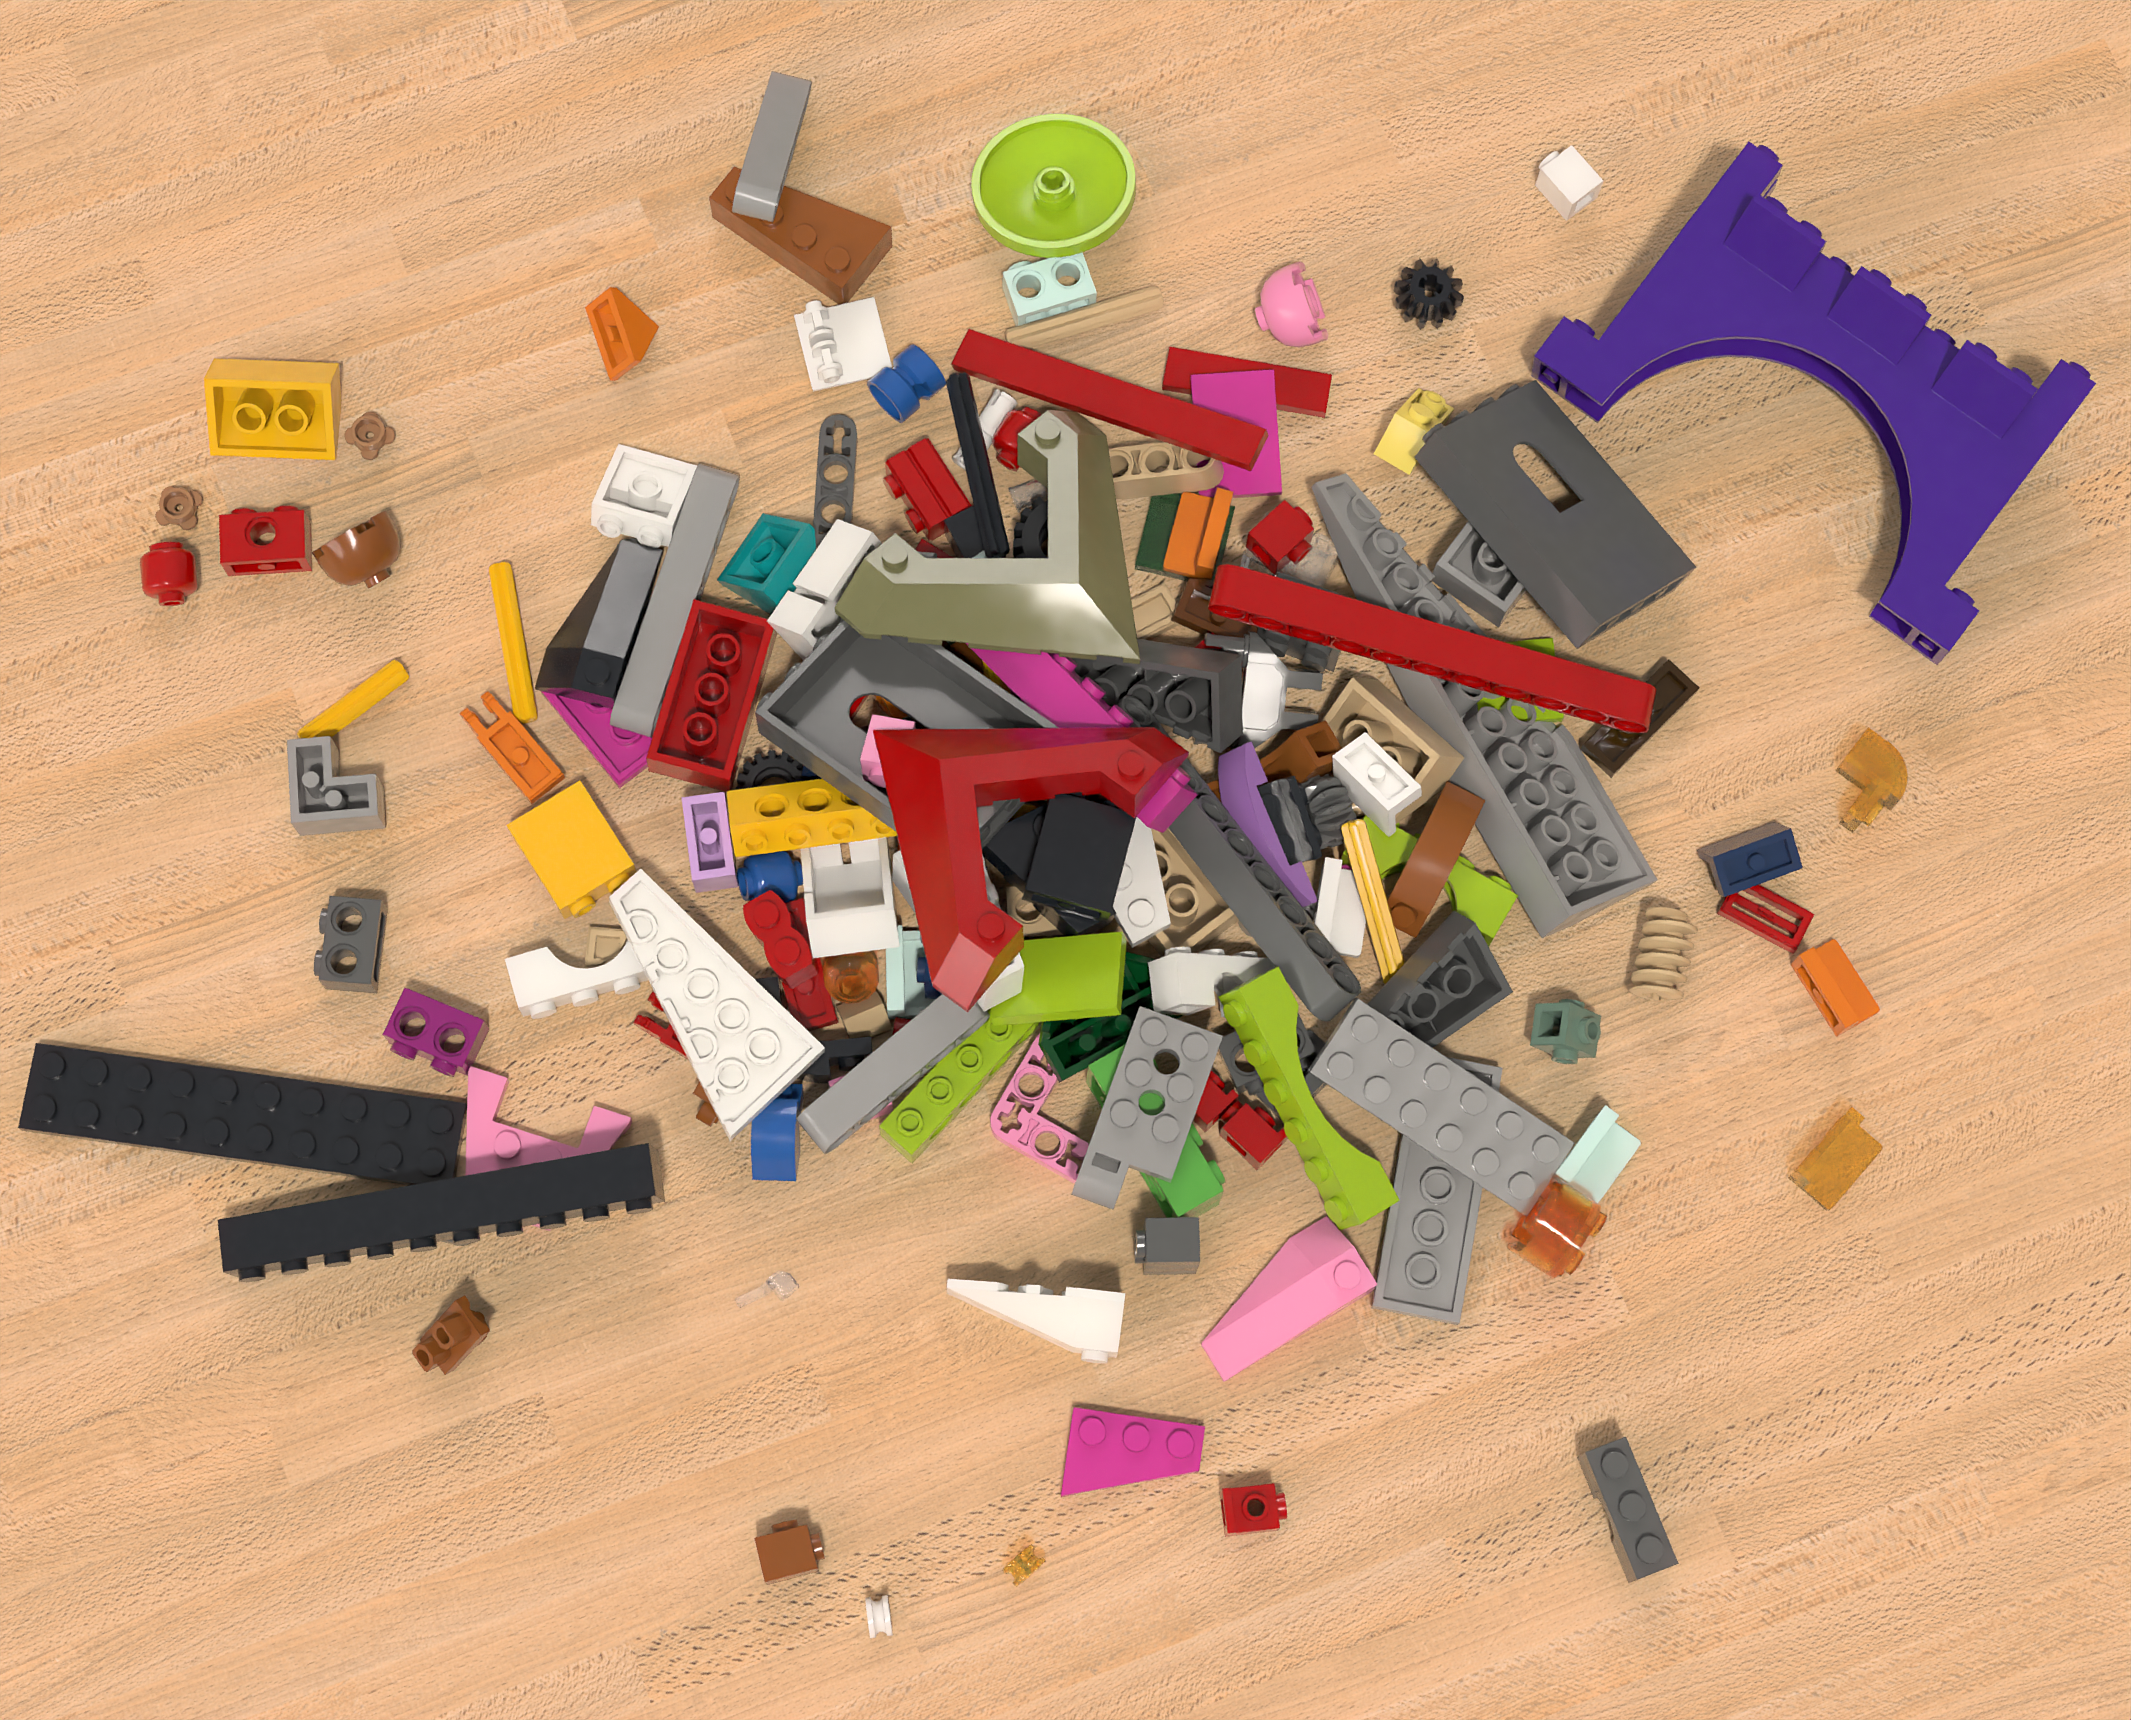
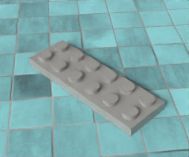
[1308,998,1575,1216]
[1371,1057,1503,1325]

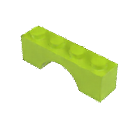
[1341,815,1518,947]

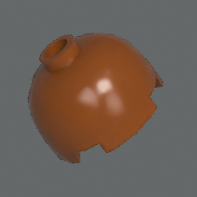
[312,510,400,589]

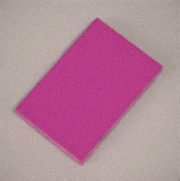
[1191,370,1282,498]
[541,691,653,789]

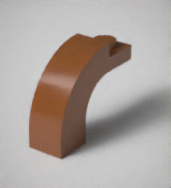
[1207,720,1343,803]
[1387,781,1485,938]

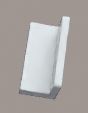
[1332,732,1422,837]
[1313,857,1366,958]

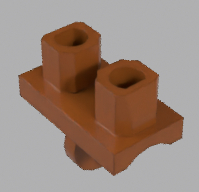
[412,1295,490,1375]

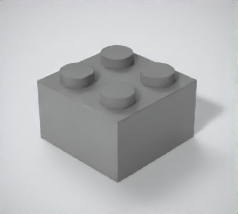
[1432,521,1527,628]

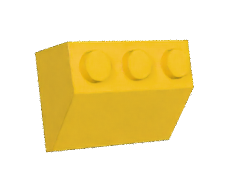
[204,358,342,460]

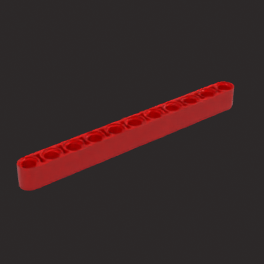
[1208,564,1657,733]

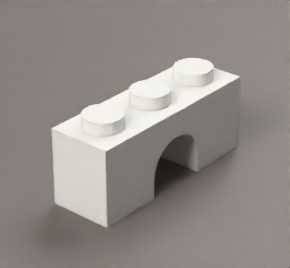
[1148,947,1276,1017]

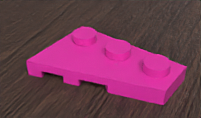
[1061,1407,1205,1497]

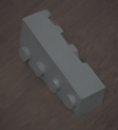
[1367,911,1513,1048]

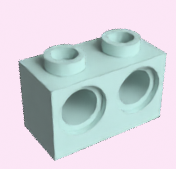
[1002,252,1097,326]

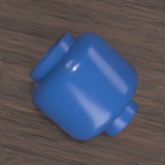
[737,851,803,903]

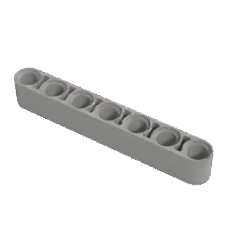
[610,463,740,738]

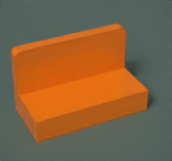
[1163,488,1233,580]
[1790,939,1880,1037]

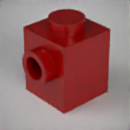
[1246,500,1314,575]

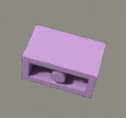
[681,792,738,893]

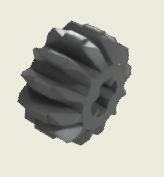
[1301,774,1357,849]

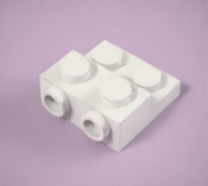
[591,444,697,548]

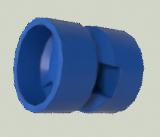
[867,344,946,423]

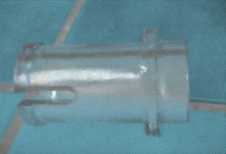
[1008,478,1047,513]

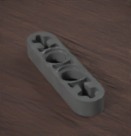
[813,414,858,549]

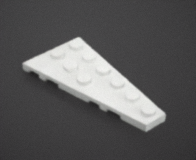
[609,869,825,1141]

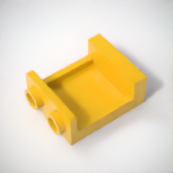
[506,781,637,919]

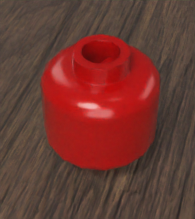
[992,407,1042,472]
[140,542,198,606]

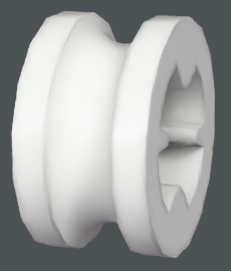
[865,1595,893,1639]

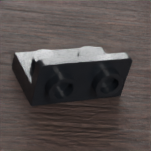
[1257,776,1322,866]

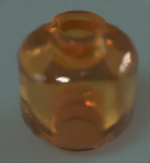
[823,950,879,1004]

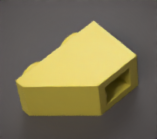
[1374,388,1454,475]

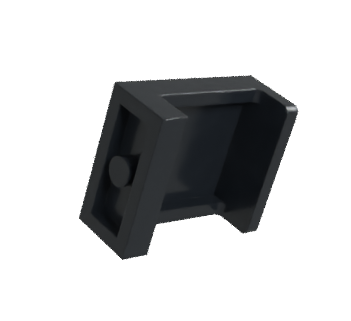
[1022,792,1137,923]

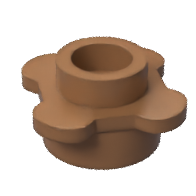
[344,412,395,460]
[155,486,203,531]

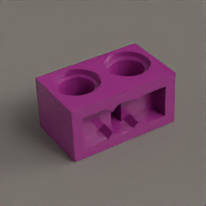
[382,987,489,1077]

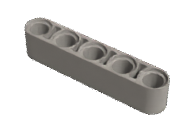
[732,71,812,222]
[797,994,990,1154]

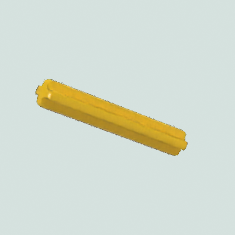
[489,562,538,724]
[1341,819,1405,984]

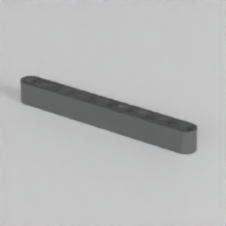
[1116,696,1361,1021]

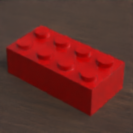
[646,599,777,792]

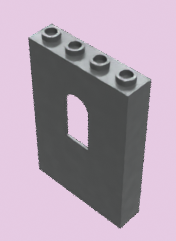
[1415,380,1696,649]
[755,618,1059,849]

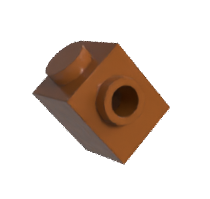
[754,1519,825,1585]

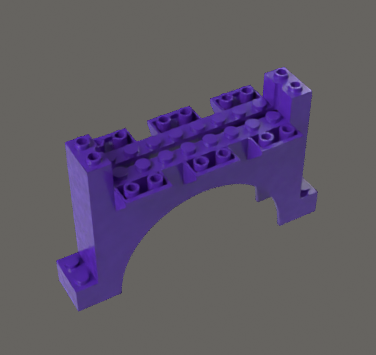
[1531,141,2096,665]

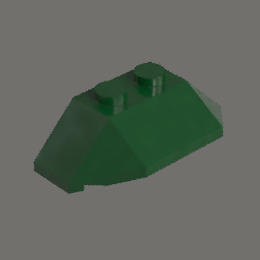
[1038,952,1183,1083]

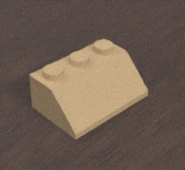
[1321,677,1464,824]

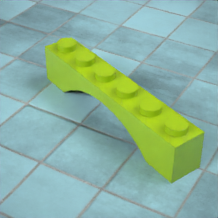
[1219,966,1400,1230]

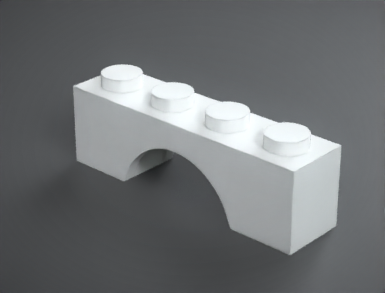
[505,939,648,1019]

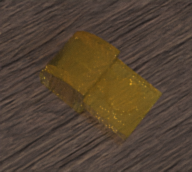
[1835,727,1908,833]

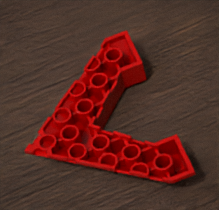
[873,727,1189,1012]

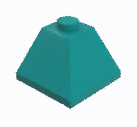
[717,513,816,615]

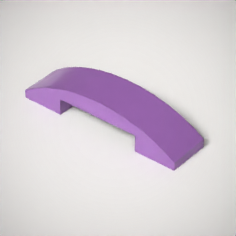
[1218,742,1318,908]

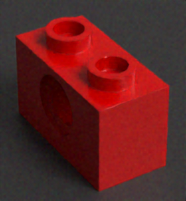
[219,506,312,576]

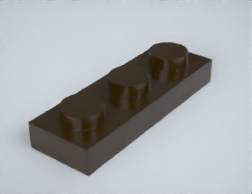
[1580,659,1700,778]

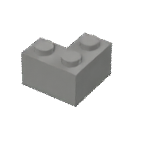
[287,736,386,836]

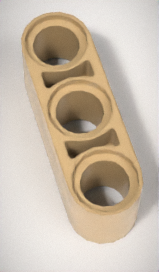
[1109,442,1224,500]

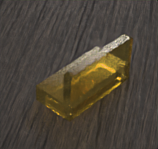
[1788,1107,1883,1211]

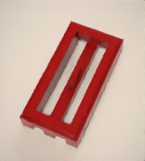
[1717,885,1815,954]

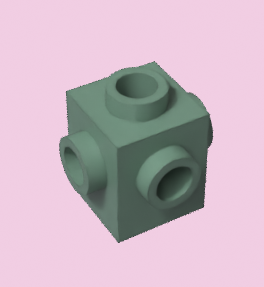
[1530,999,1601,1064]

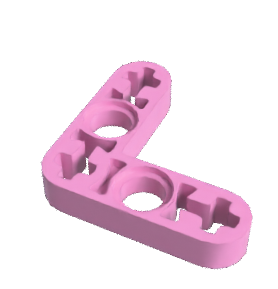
[990,1033,1089,1184]

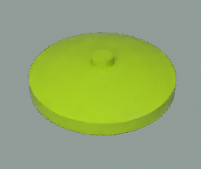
[971,114,1136,258]

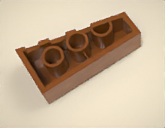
[709,167,893,305]

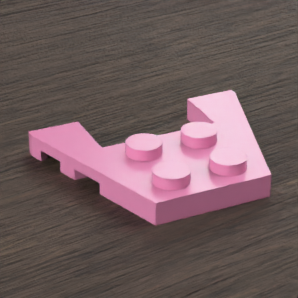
[465,1066,632,1231]

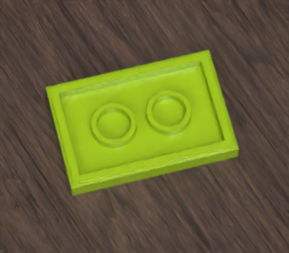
[990,931,1127,1026]

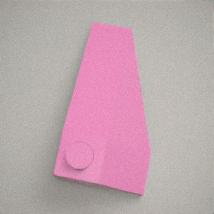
[1201,1216,1377,1382]

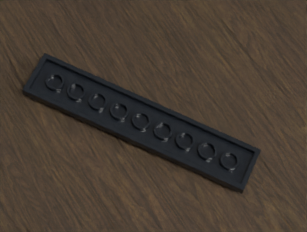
[18,1043,467,1185]

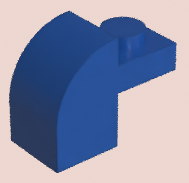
[751,1084,804,1181]

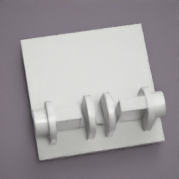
[794,297,892,392]

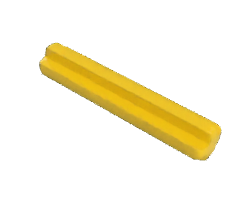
[297,660,409,739]

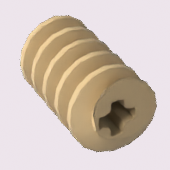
[1628,907,1698,1002]

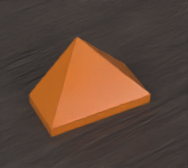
[585,287,659,381]

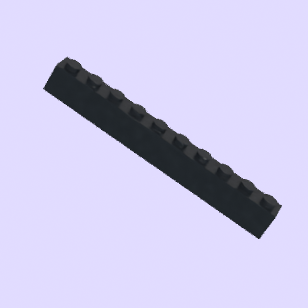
[218,1143,665,1282]

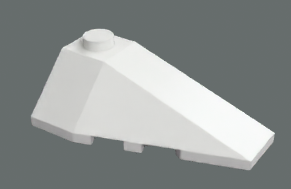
[947,1279,1125,1363]

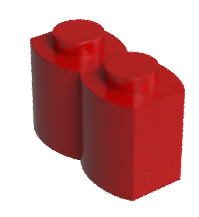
[743,890,819,989]

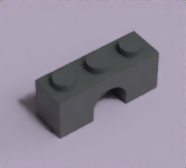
[1577,1437,1679,1583]

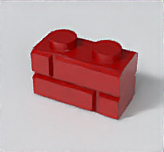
[883,438,972,541]

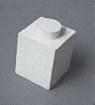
[1535,145,1603,221]

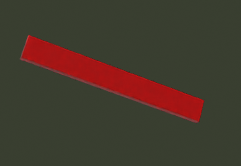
[951,329,1269,471]

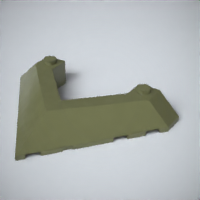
[835,410,1140,664]

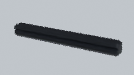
[946,373,1010,558]

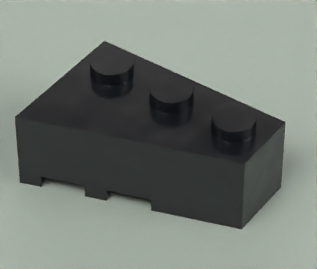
[982,803,1116,937]

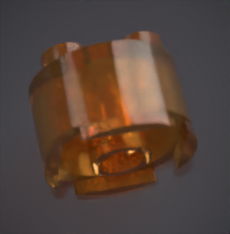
[1507,1176,1607,1278]

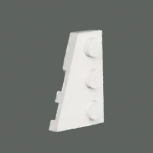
[1113,817,1171,948]

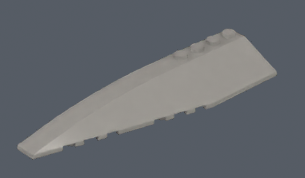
[1312,473,1658,938]

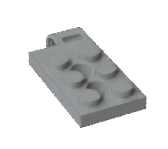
[1071,1006,1223,1210]

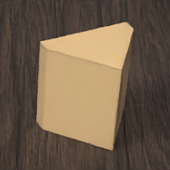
[836,990,892,1039]

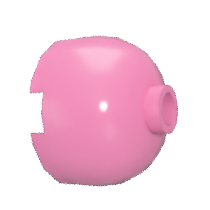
[1255,261,1328,348]

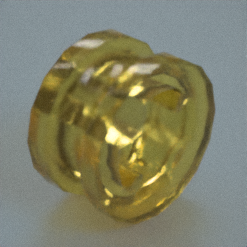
[1002,1544,1046,1587]

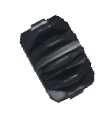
[1393,258,1464,330]

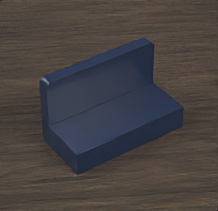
[1697,822,1803,897]

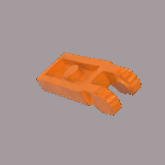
[459,691,565,804]

